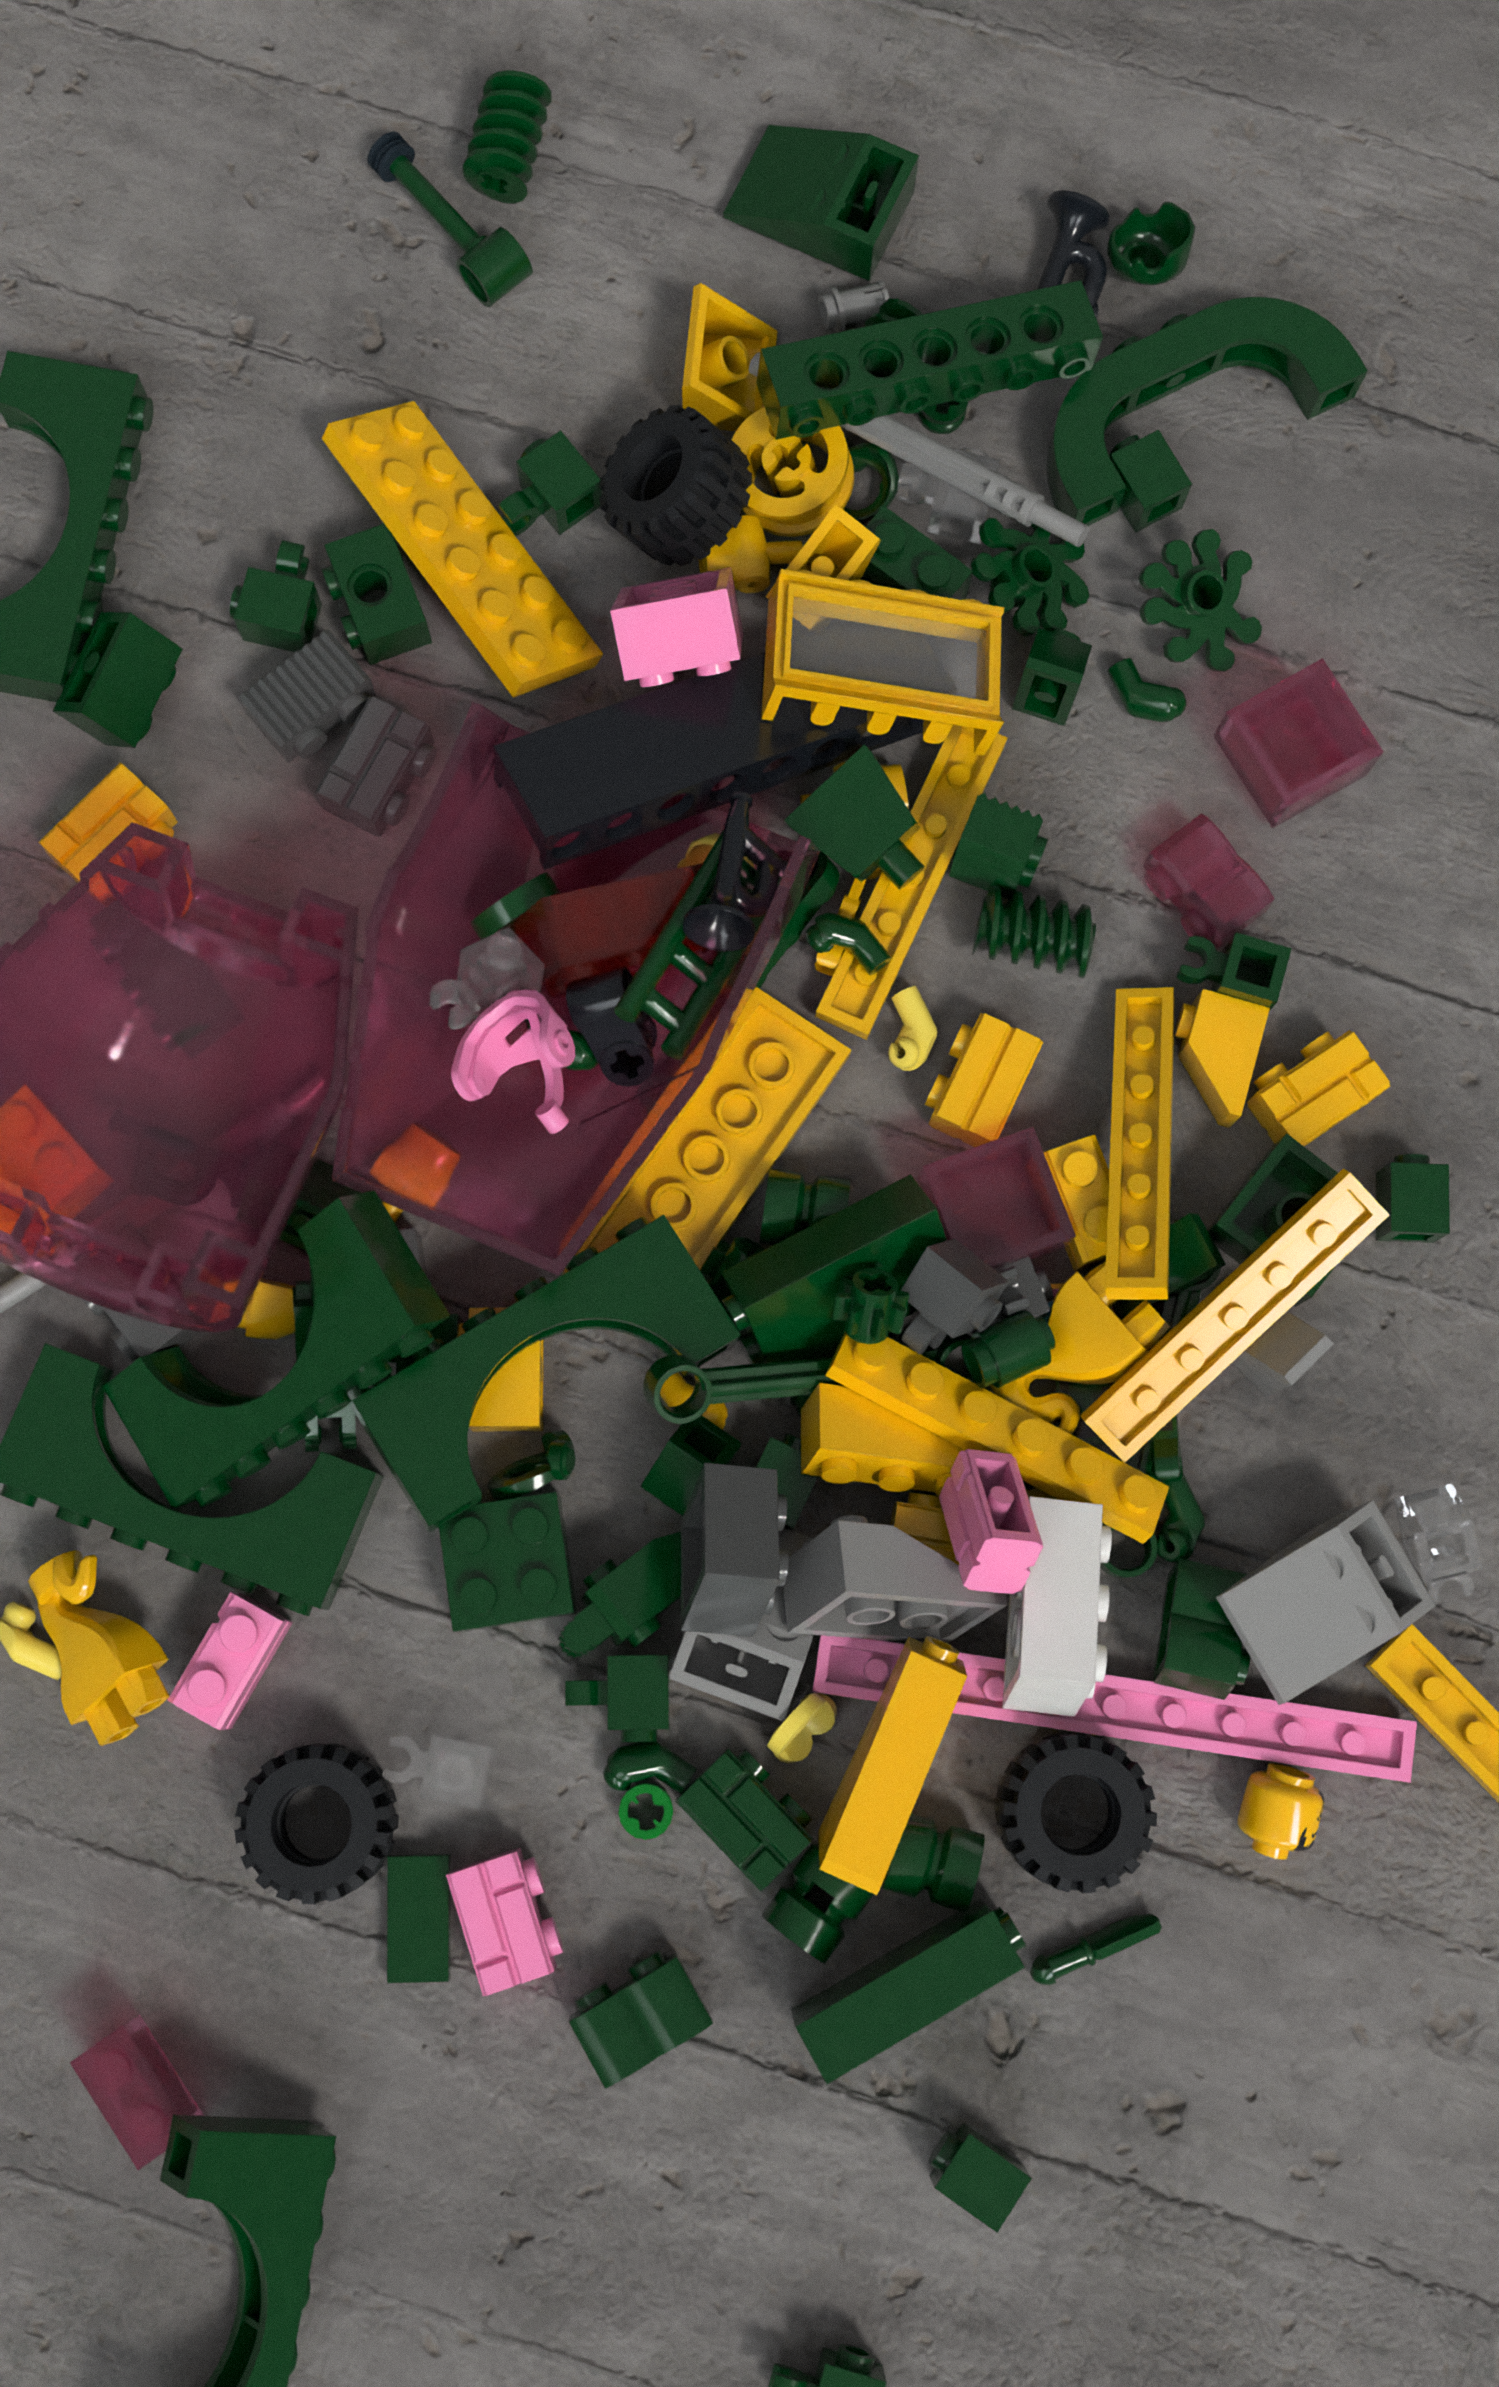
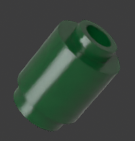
[961,1310,1055,1388]

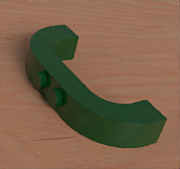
[1047,297,1368,526]

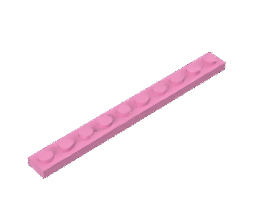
[812,1635,1417,1783]

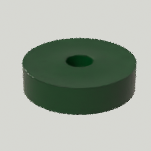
[469,871,561,943]

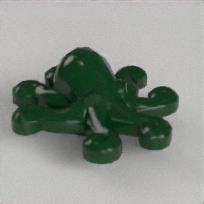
[970,518,1090,637]
[1138,529,1262,672]

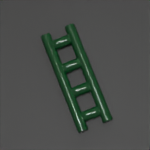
[614,829,789,1059]

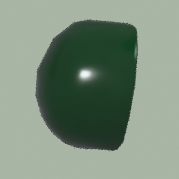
[1107,201,1195,285]

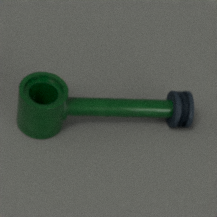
[367,132,533,307]

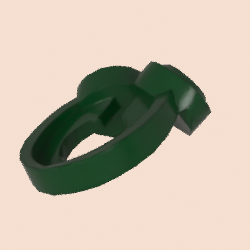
[487,1429,576,1501]

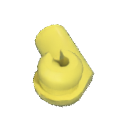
[888,986,938,1071]
[0,1601,61,1681]

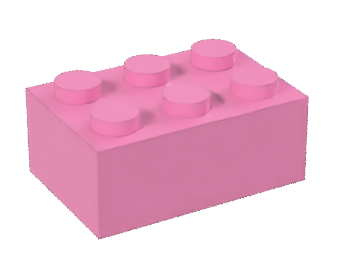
[610,567,744,687]

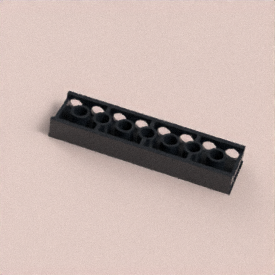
[493,623,957,870]

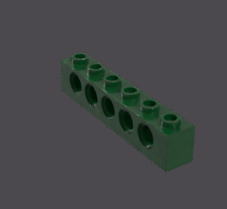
[756,280,1103,440]

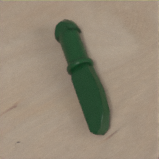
[1030,1914,1162,1985]

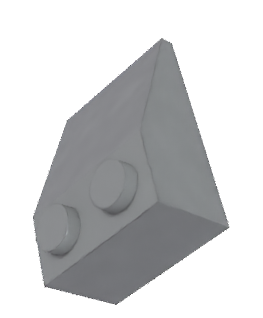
[783,1515,1007,1644]

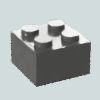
[681,1463,789,1637]

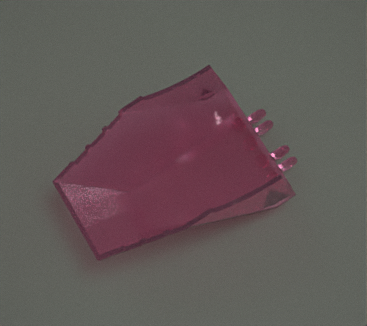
[332,701,820,1276]

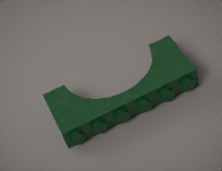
[0,351,153,702]
[103,1190,450,1509]
[352,1215,741,1533]
[0,1343,384,1616]
[160,2115,336,2387]

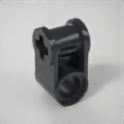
[566,966,658,1087]

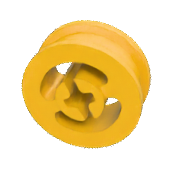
[732,407,855,537]

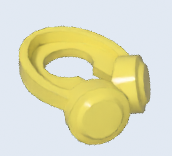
[767,1692,837,1764]

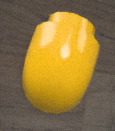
[232,1275,296,1340]

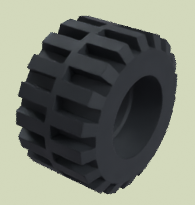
[599,405,752,566]
[995,1733,1157,1894]
[235,1743,399,1904]

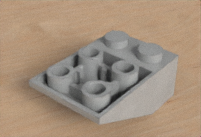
[1216,1500,1436,1705]
[668,1528,814,1721]

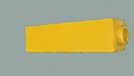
[818,1636,967,1895]

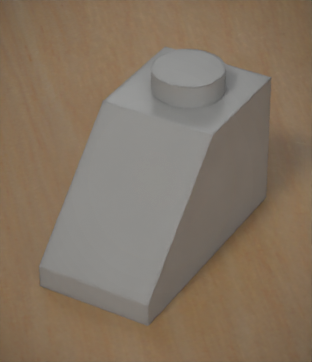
[1232,1311,1334,1397]

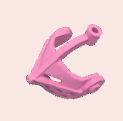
[451,989,575,1134]

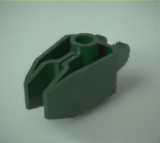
[558,1531,681,1659]

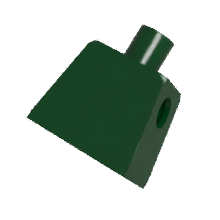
[784,744,925,890]

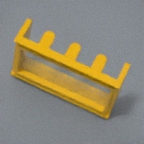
[761,569,1004,756]

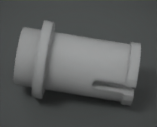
[818,280,889,333]

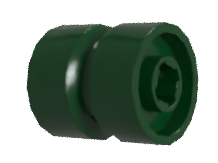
[759,1168,850,1245]
[881,1814,985,1912]
[761,1843,874,1964]

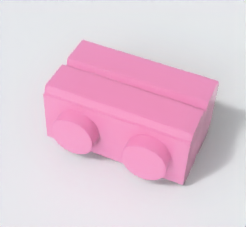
[939,1449,1043,1594]
[168,1592,293,1730]
[446,1848,564,1996]

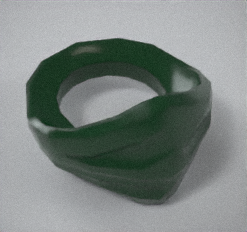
[843,443,899,523]

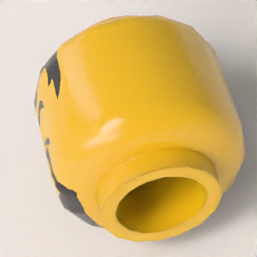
[1237,1763,1324,1860]

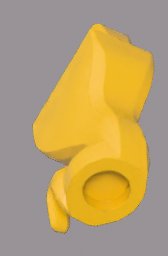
[990,1262,1170,1435]
[28,1550,170,1746]

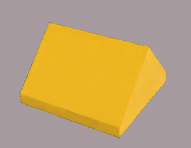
[682,283,778,431]

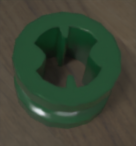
[918,400,968,435]

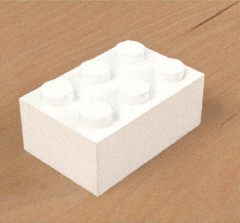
[1002,1496,1112,1717]

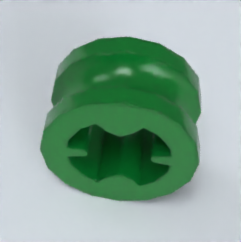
[618,1782,673,1840]

